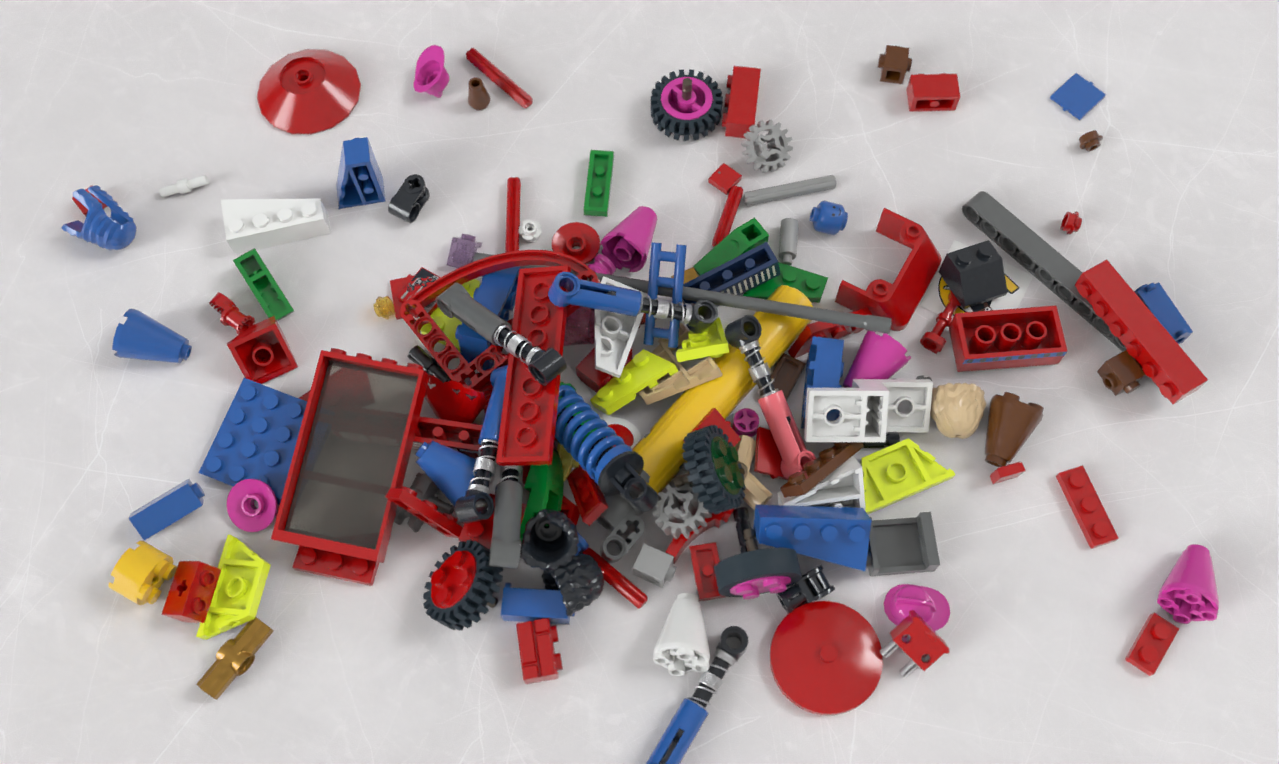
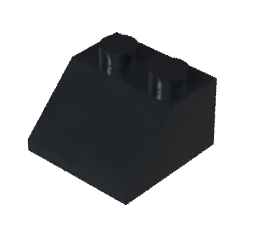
[939,240,1007,309]

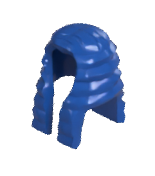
[61,185,137,250]

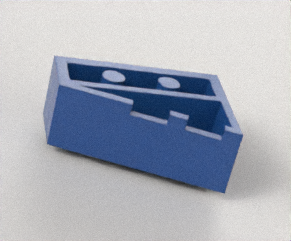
[336,137,386,209]
[800,336,844,429]

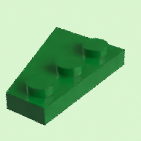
[743,262,828,303]

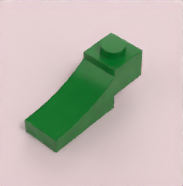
[233,248,294,321]

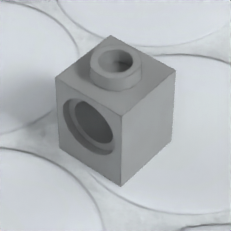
[633,544,677,588]

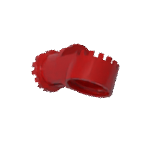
[209,292,255,334]

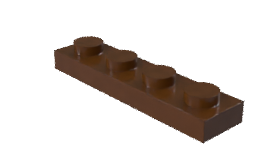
[780,442,864,498]

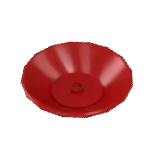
[257,49,361,134]

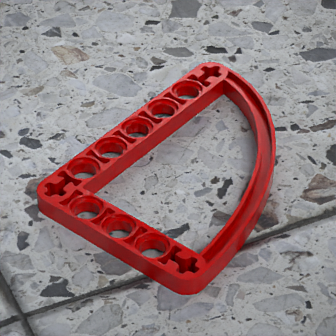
[400,250,601,395]

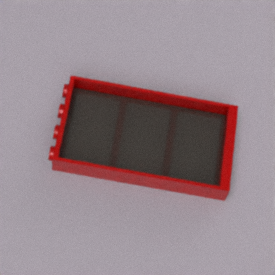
[271,348,430,563]

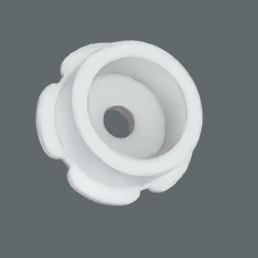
[519,219,542,242]

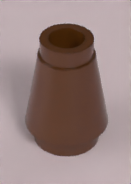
[468,77,490,110]

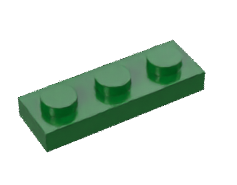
[583,150,614,217]

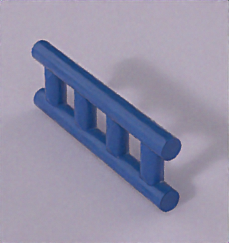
[643,242,687,348]

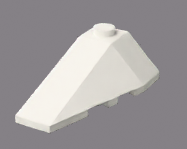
[595,276,647,378]

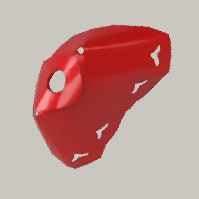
[416,375,486,424]

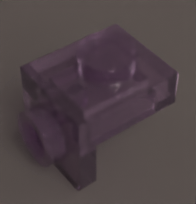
[446,233,482,268]

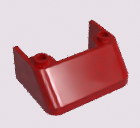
[835,208,942,331]

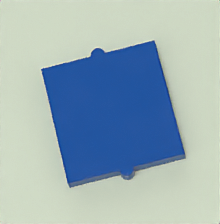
[1050,73,1106,120]

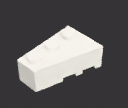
[777,457,866,511]

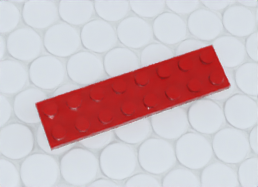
[496,265,571,466]

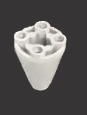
[653,593,710,676]

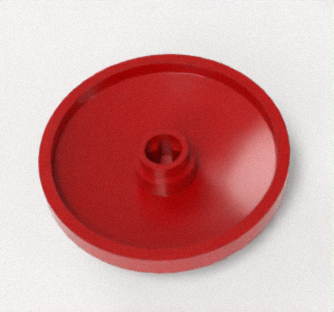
[769,601,883,716]

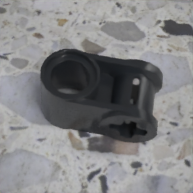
[388,174,430,223]

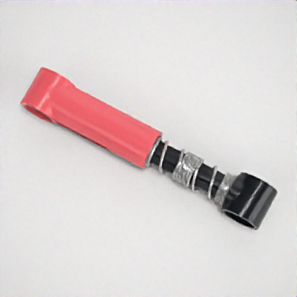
[725,315,817,480]

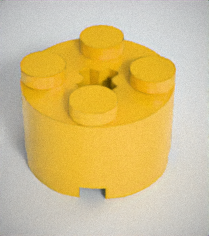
[108,540,177,605]

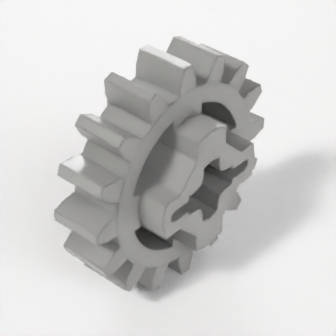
[741,120,793,173]
[652,483,712,539]

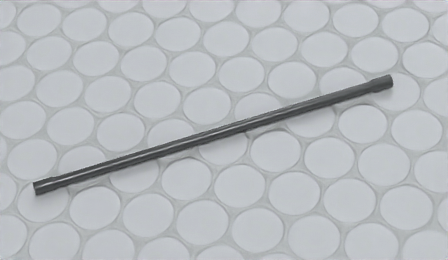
[473,252,892,334]

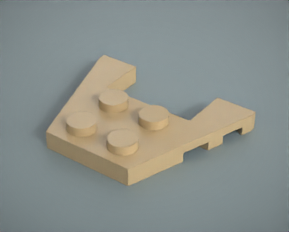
[638,323,723,405]

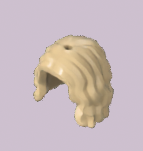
[930,383,986,439]

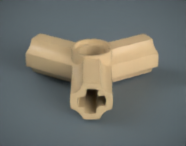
[735,435,773,511]

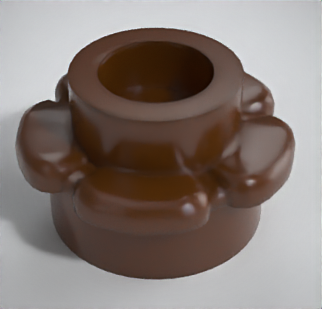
[1079,130,1103,151]

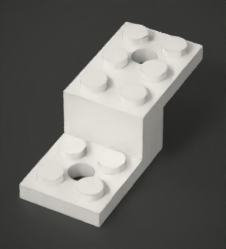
[804,379,933,442]

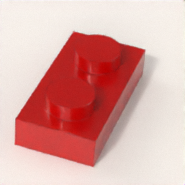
[689,542,726,602]
[1124,612,1179,676]

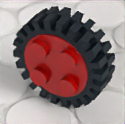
[423,540,503,630]

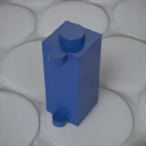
[1134,282,1193,344]
[129,479,205,541]
[501,582,575,625]

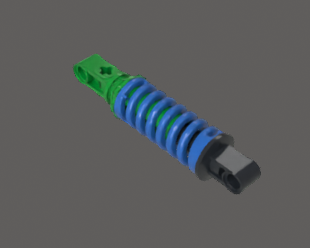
[555,382,658,512]

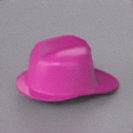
[413,45,450,98]
[884,584,950,631]

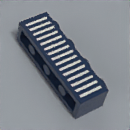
[682,242,781,316]

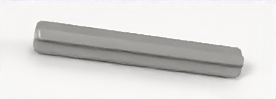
[744,175,836,206]

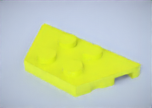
[860,438,955,514]
[196,535,271,640]

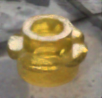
[373,296,395,320]

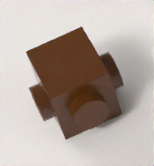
[878,45,912,84]
[1097,350,1146,396]

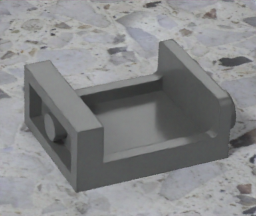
[866,512,940,576]

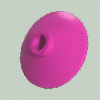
[226,479,277,532]

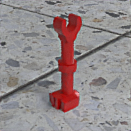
[920,290,961,354]

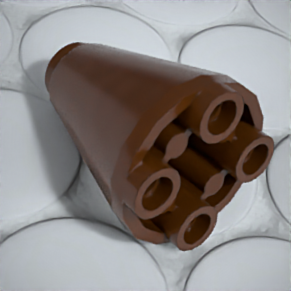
[984,392,1044,468]

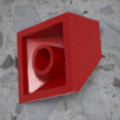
[227,316,298,384]

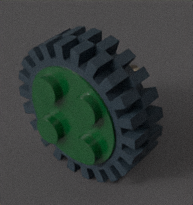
[673,425,745,514]

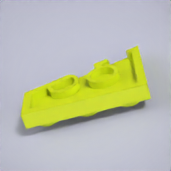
[590,349,678,415]

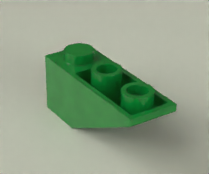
[693,217,769,276]

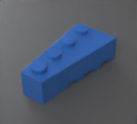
[455,267,520,371]
[753,505,871,572]

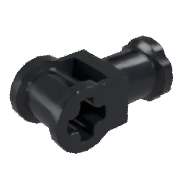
[776,565,835,614]

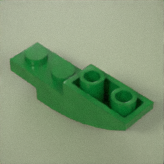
[520,448,564,540]

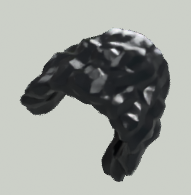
[520,509,579,570]
[541,554,604,617]

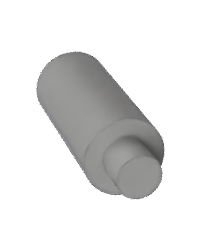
[779,218,798,266]

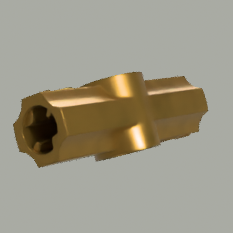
[196,617,274,700]

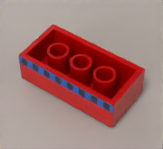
[948,305,1068,372]

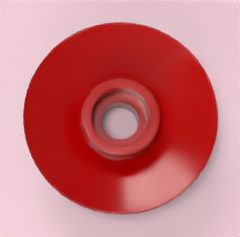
[552,222,600,264]

